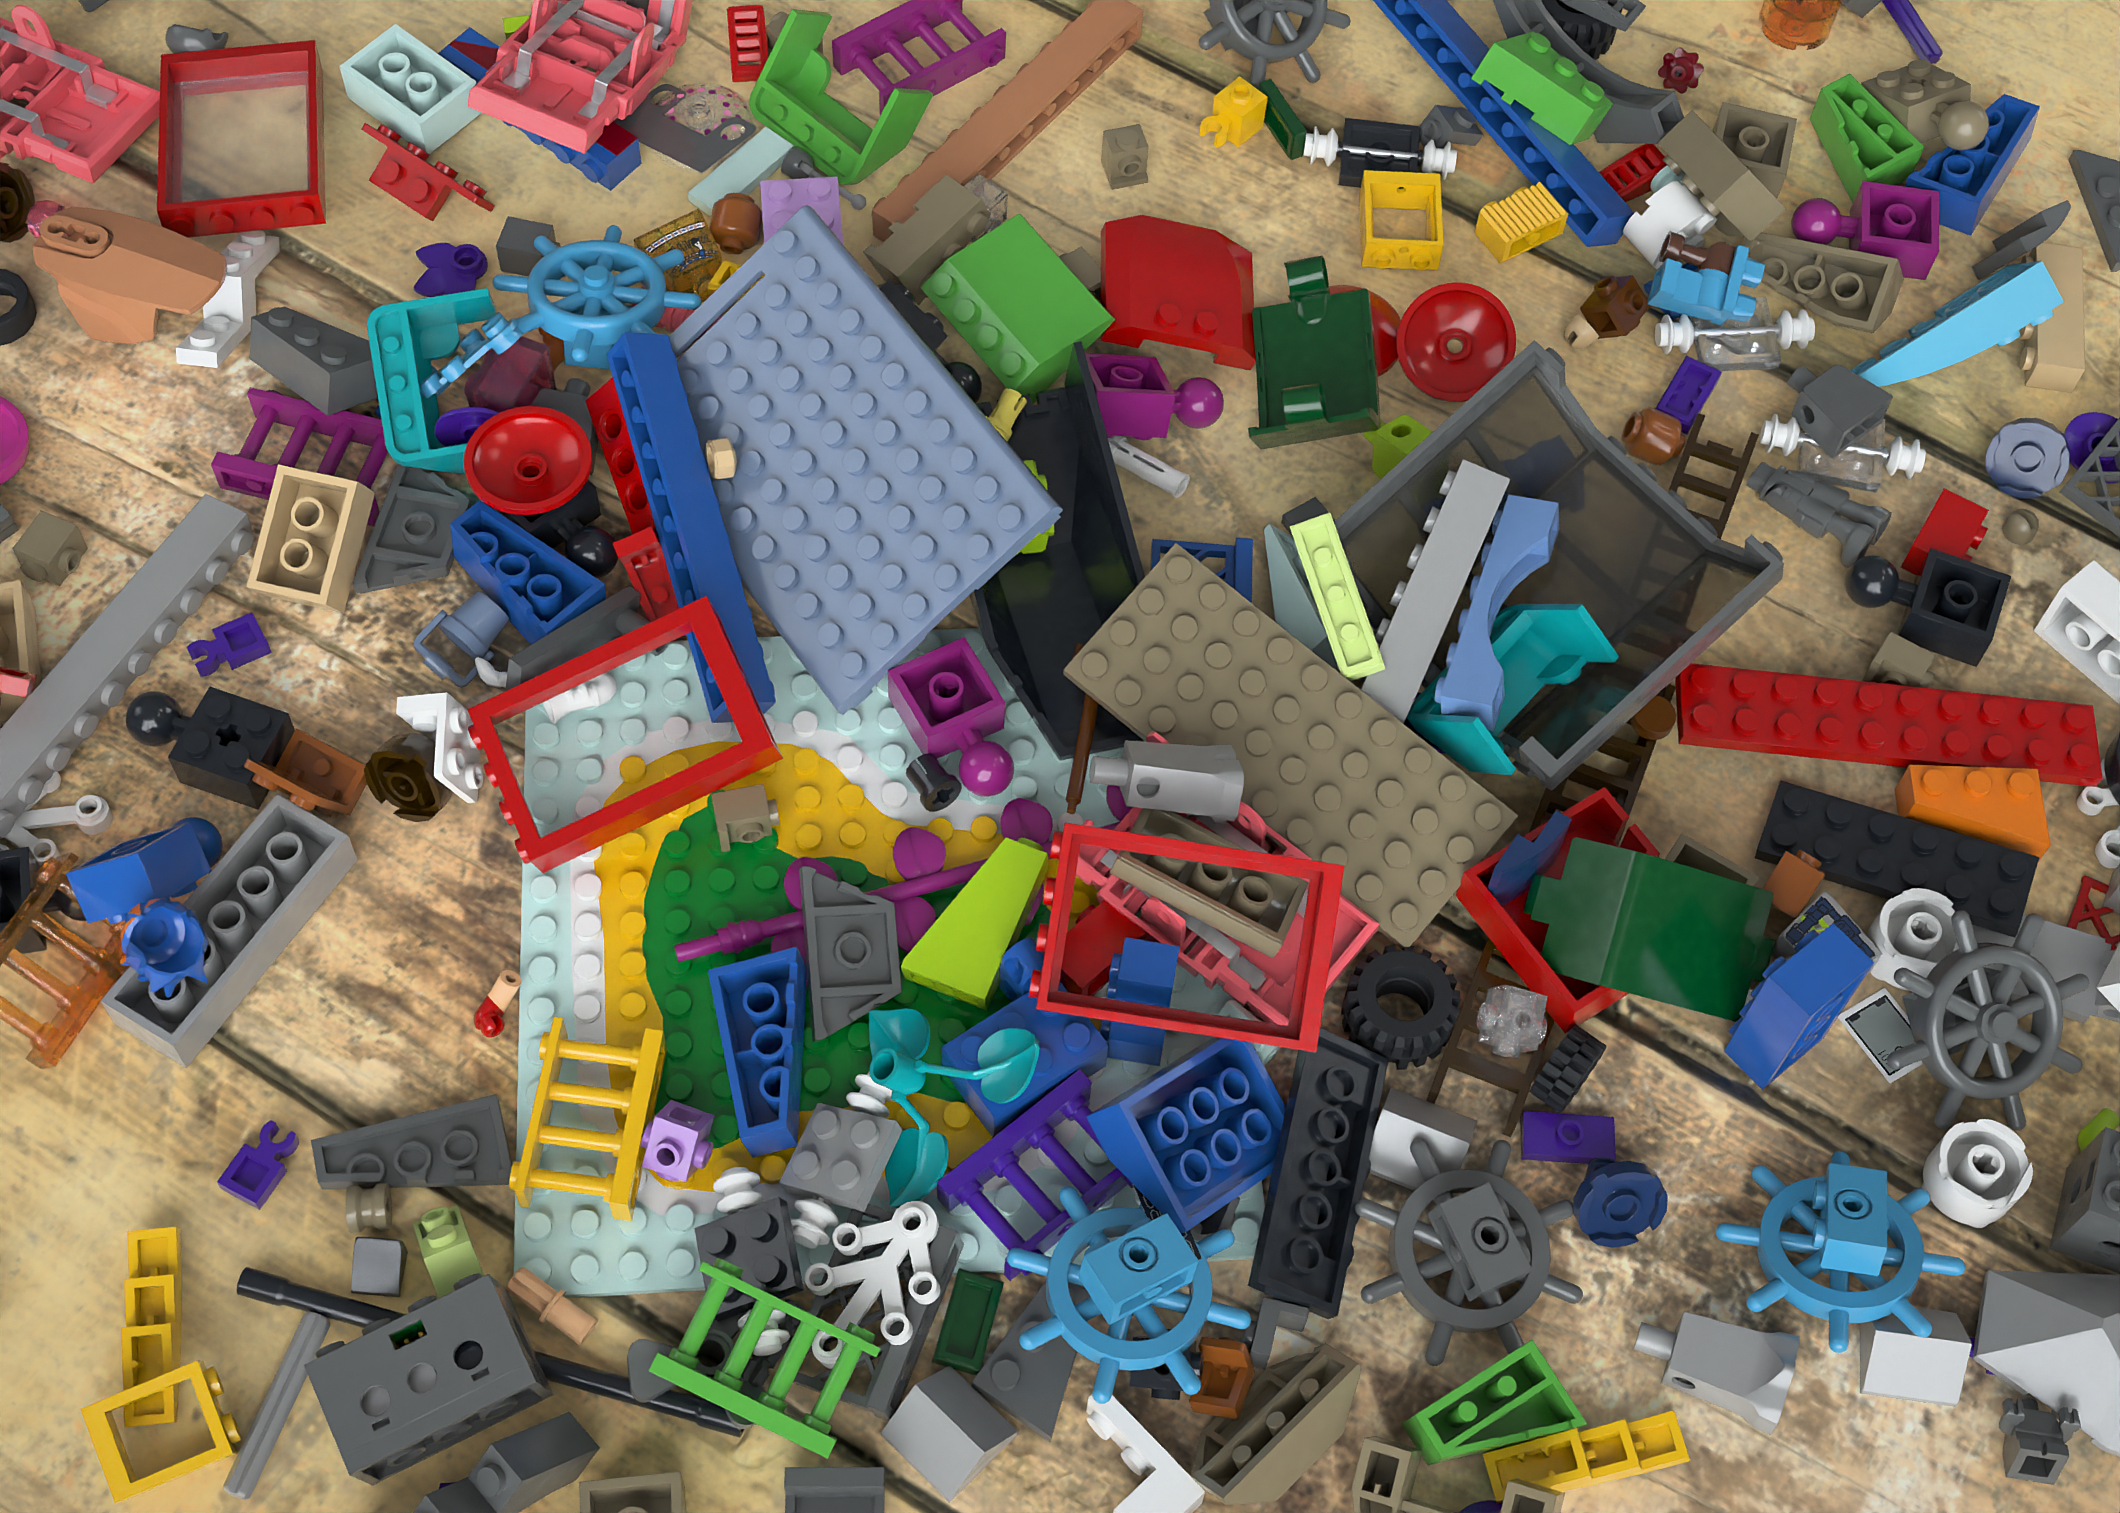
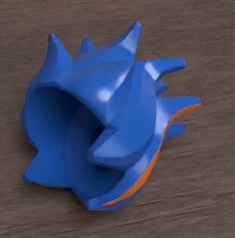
[120,898,209,997]

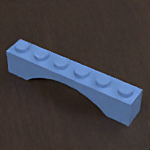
[1435,494,1559,731]

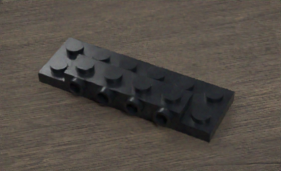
[1248,1028,1388,1319]

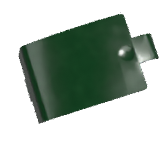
[1248,255,1381,449]
[1523,837,1776,1022]

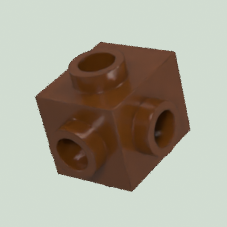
[1580,275,1650,339]

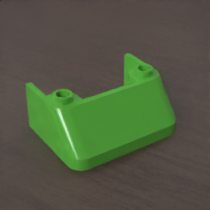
[749,9,934,185]

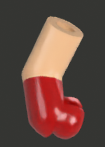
[474,970,522,1038]

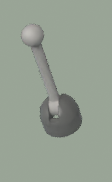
[781,146,866,210]

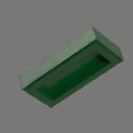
[1258,79,1307,160]
[932,1268,1004,1376]

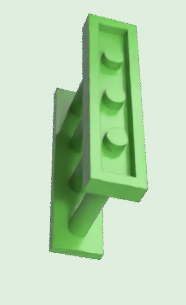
[649,1257,881,1459]

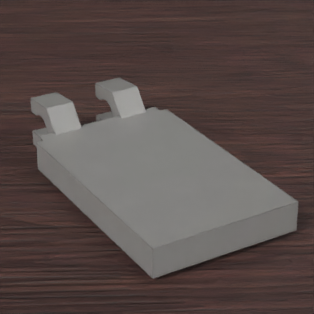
[1972,914,2120,1023]

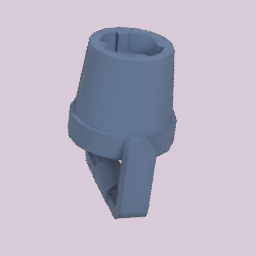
[414,591,509,688]

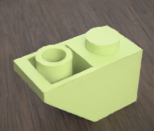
[413,1205,484,1298]

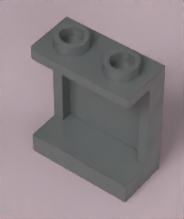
[784,1467,885,1513]

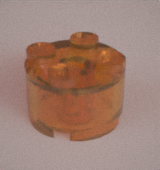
[1759,0,1842,50]

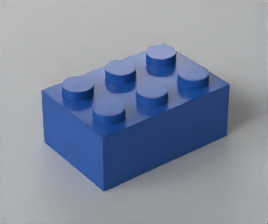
[941,981,1109,1138]

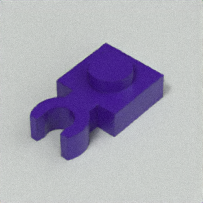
[186,612,272,677]
[217,1120,299,1210]

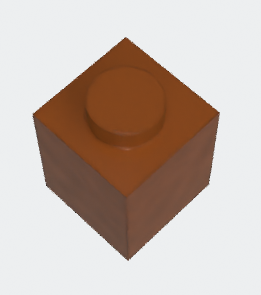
[1762,849,1825,920]

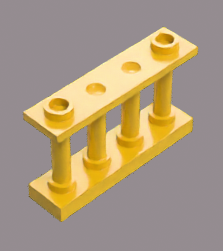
[509,1017,667,1221]

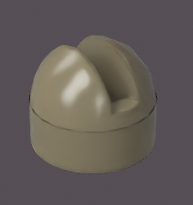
[2002,509,2039,545]

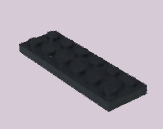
[1755,780,2039,938]

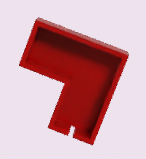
[1456,787,1660,1034]

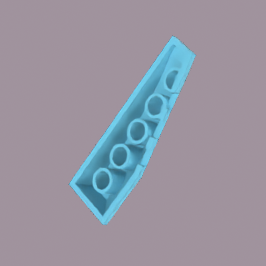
[1850,261,2064,387]

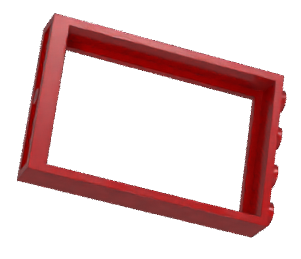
[467,596,783,873]
[1029,823,1345,1052]

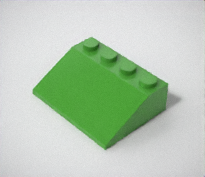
[920,214,1115,405]

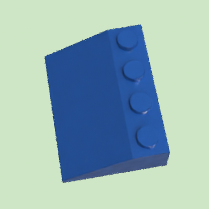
[1086,1037,1286,1233]

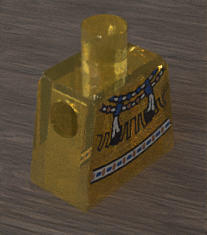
[634,209,722,303]

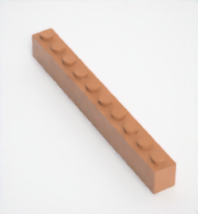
[872,0,1143,242]

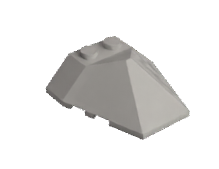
[1972,1270,2120,1457]

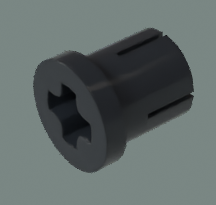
[906,753,962,812]

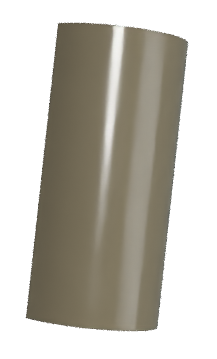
[1109,808,1309,958]

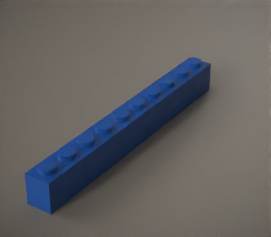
[1373,0,1634,247]
[606,332,776,723]

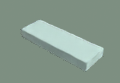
[688,127,794,217]

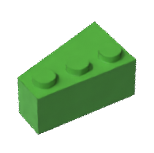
[1471,31,1613,145]
[1810,73,1924,203]
[1401,1340,1587,1466]

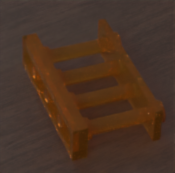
[0,852,126,1069]

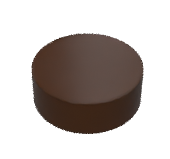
[1630,696,1676,740]

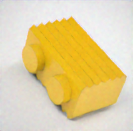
[1475,182,1568,263]

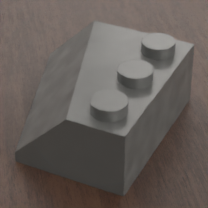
[249,306,378,416]

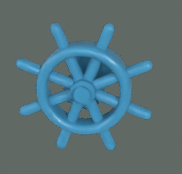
[492,225,702,370]
[1716,1151,1965,1353]
[1006,1186,1251,1404]

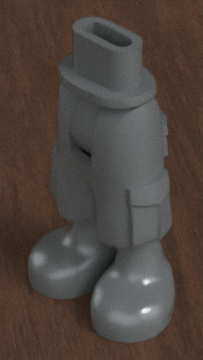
[1746,462,1892,569]

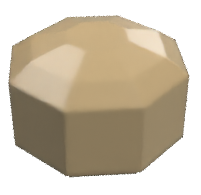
[705,438,737,479]

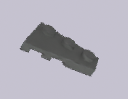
[972,1281,1091,1442]

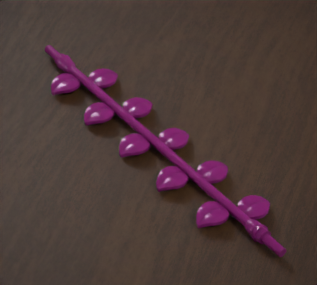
[674,785,1133,988]

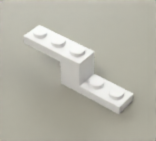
[176,230,280,368]
[1086,1395,1205,1513]

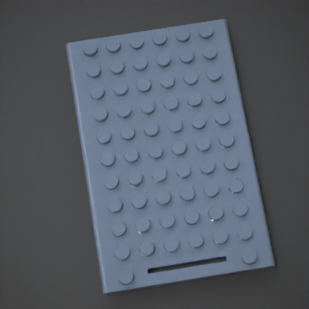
[668,205,1063,715]

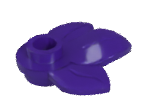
[414,243,488,297]

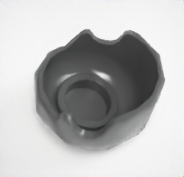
[165,24,228,53]

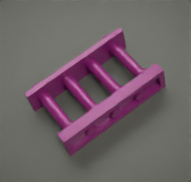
[832,0,1006,115]
[211,387,388,527]

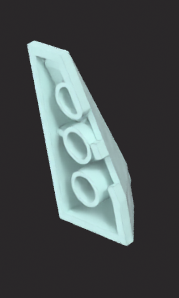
[1264,524,1341,674]

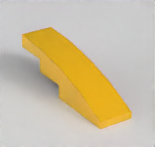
[121,1226,182,1428]
[1483,1410,1690,1503]

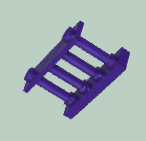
[937,1069,1134,1281]

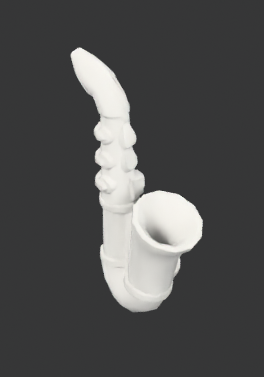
[475,657,617,724]

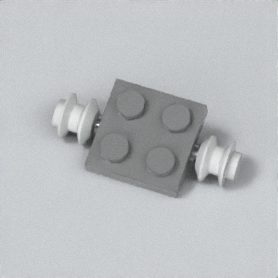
[779,1072,903,1249]

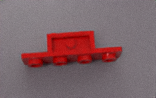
[361,123,495,221]

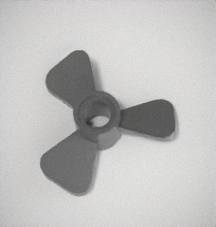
[627,1311,766,1429]

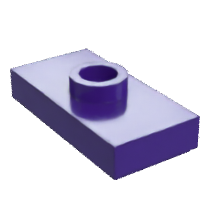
[1655,355,1722,435]
[1520,1111,1616,1164]

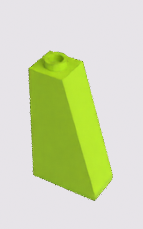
[901,838,1049,1011]

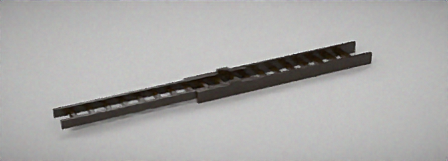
[1426,413,1759,1137]

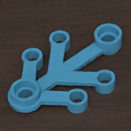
[420,312,523,399]

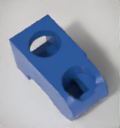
[999,937,1045,1002]

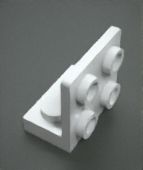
[396,692,483,803]

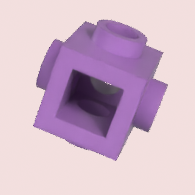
[641,1100,714,1182]

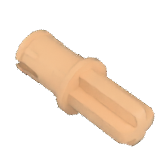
[506,1268,598,1346]

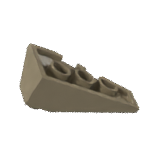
[1742,232,1904,333]

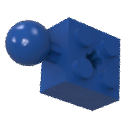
[66,817,223,924]

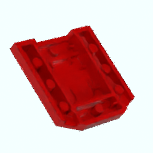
[1101,215,1256,370]

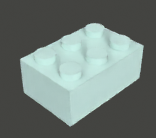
[339,24,482,154]

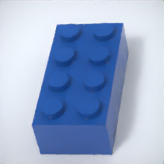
[1724,923,1875,1090]

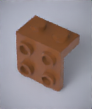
[244,729,367,817]

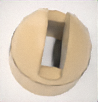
[1564,314,1599,349]

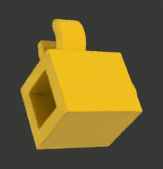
[1199,76,1268,148]

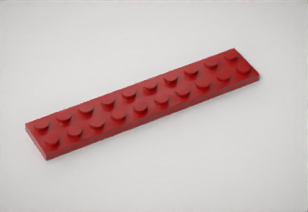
[1675,663,2103,787]

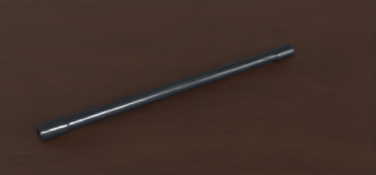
[237,1267,744,1438]

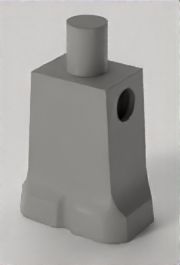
[1089,740,1244,824]
[1634,1311,1800,1435]

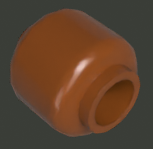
[709,193,762,254]
[1622,407,1685,466]

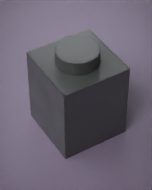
[496,216,561,277]

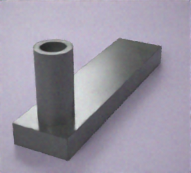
[505,586,669,691]

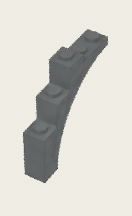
[1493,0,1684,144]
[413,1412,600,1513]

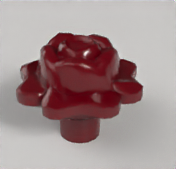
[1658,47,1704,94]

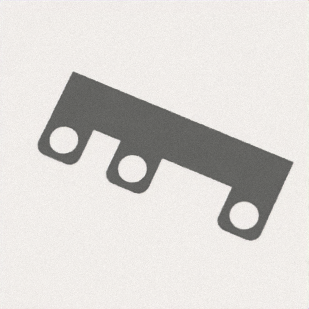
[613,84,756,173]

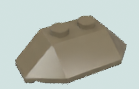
[1191,1343,1361,1505]

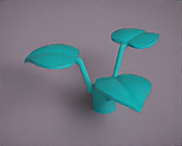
[869,1008,1040,1208]

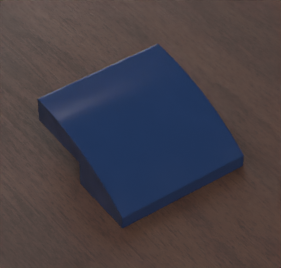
[1488,810,1572,906]

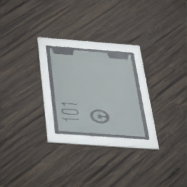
[1838,988,1923,1084]

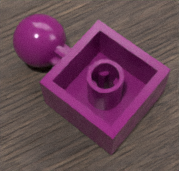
[1791,181,1939,280]
[1085,353,1224,440]
[888,637,1014,797]

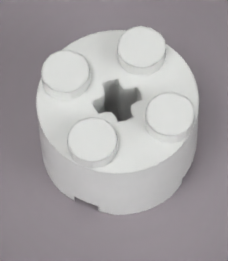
[1623,180,1717,269]
[1866,888,1959,991]
[1922,1119,2033,1228]

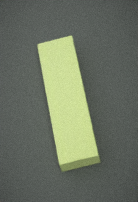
[1289,512,1385,681]

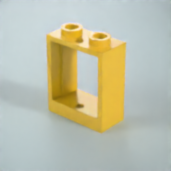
[1359,170,1444,271]
[80,1360,242,1504]

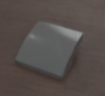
[1972,200,2071,280]

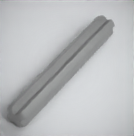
[223,1312,330,1500]

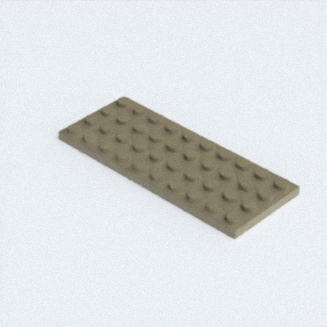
[1063,543,1518,950]

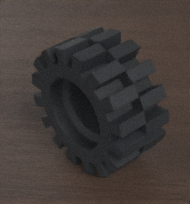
[1529,1025,1607,1113]

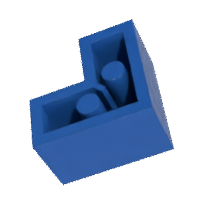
[1100,937,1180,1067]

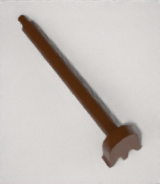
[1065,643,1099,814]

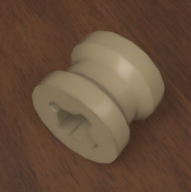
[346,1183,392,1233]

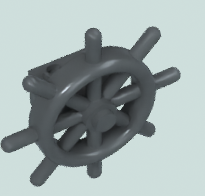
[1199,0,1351,89]
[1887,910,2090,1131]
[1355,1139,1583,1366]

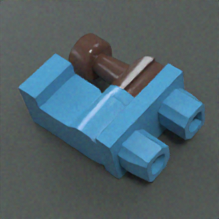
[1647,231,1765,326]

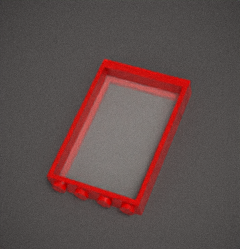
[157,40,326,238]

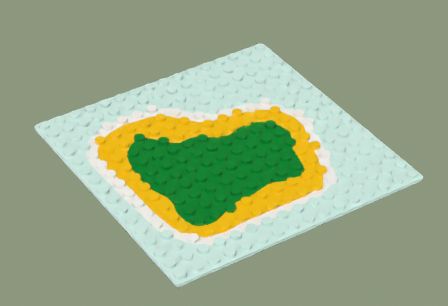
[514,628,1265,1298]

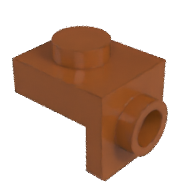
[1189,1337,1255,1420]

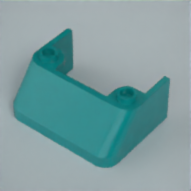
[367,288,497,474]
[1406,604,1619,775]

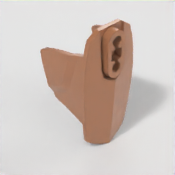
[32,207,227,344]

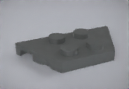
[2069,150,2120,272]
[353,464,472,594]
[799,866,902,1042]

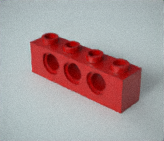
[585,377,658,535]

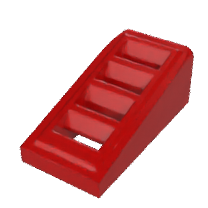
[727,5,768,82]
[1599,144,1667,202]

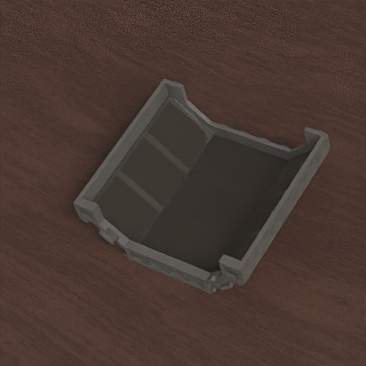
[1334,340,1784,791]

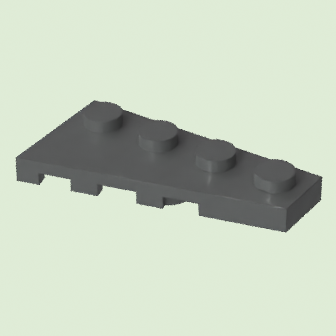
[311,1094,512,1190]

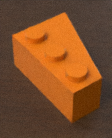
[1894,765,2051,862]

